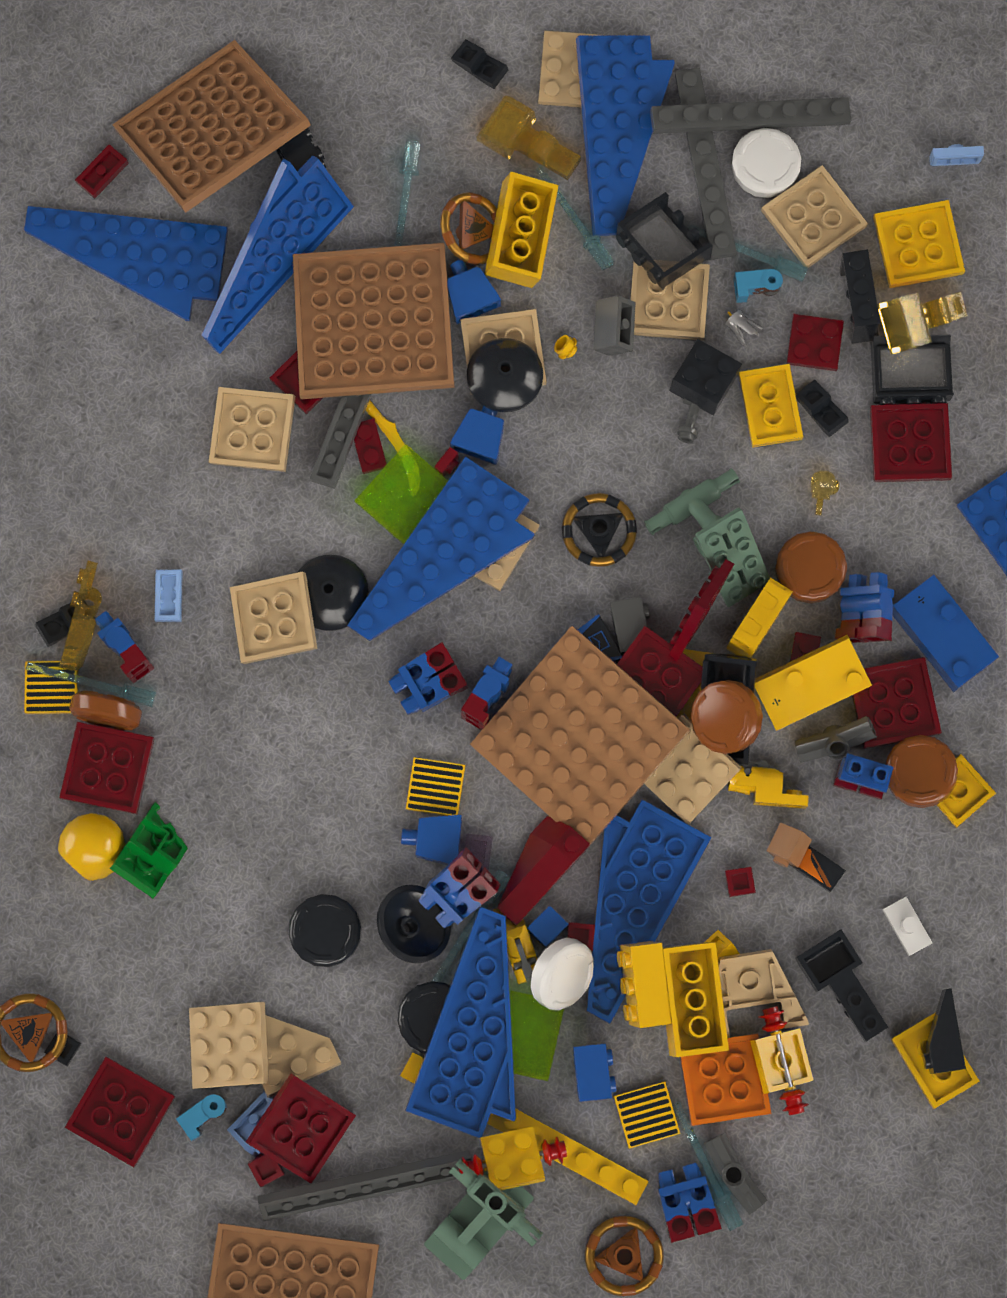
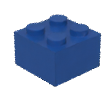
[573,1044,616,1102]

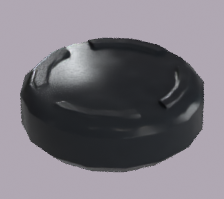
[288,894,362,968]
[397,981,450,1054]

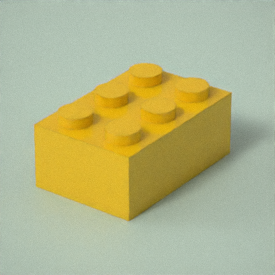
[617,941,672,1028]

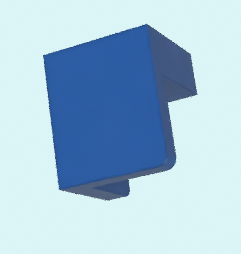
[527,906,568,948]

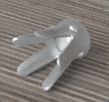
[726,310,763,347]

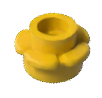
[554,335,577,359]

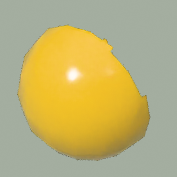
[58,813,125,881]

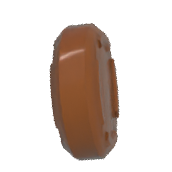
[775,531,847,604]
[691,680,763,754]
[69,691,142,731]
[886,735,958,808]

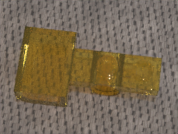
[476,96,581,180]
[877,292,968,354]
[59,560,102,670]

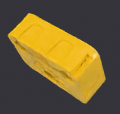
[726,578,793,657]

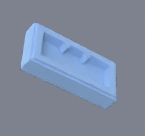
[930,144,984,166]
[155,570,183,622]

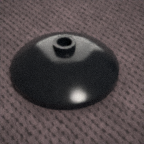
[466,338,543,412]
[297,555,369,631]
[377,885,451,963]

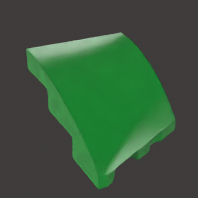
[110,802,188,899]

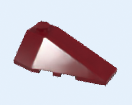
[497,815,590,926]

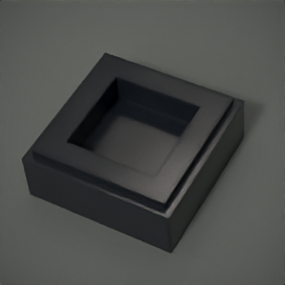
[44,1033,82,1067]

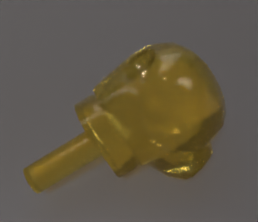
[811,470,840,516]

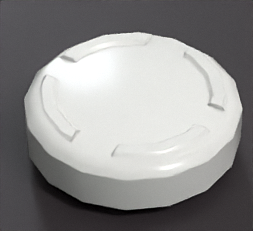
[731,128,801,198]
[531,938,594,1011]

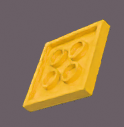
[873,200,965,288]

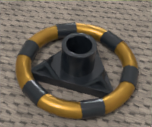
[562,493,637,567]

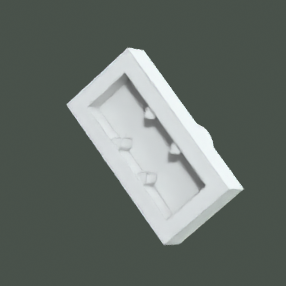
[882,897,932,956]

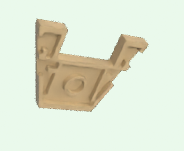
[718,949,809,1038]

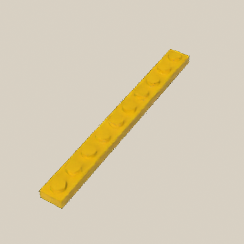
[400,1052,649,1205]

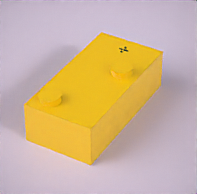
[484,172,559,288]
[755,635,872,731]
[663,942,729,1057]

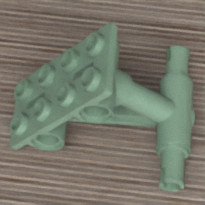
[644,468,770,607]
[424,1159,543,1280]

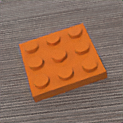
[680,1033,771,1126]

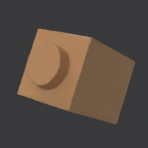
[767,823,812,868]

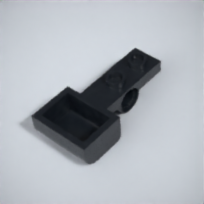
[795,929,888,1042]

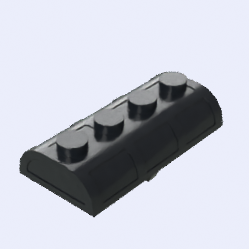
[701,653,757,765]

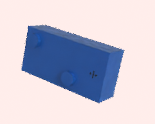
[893,575,999,693]

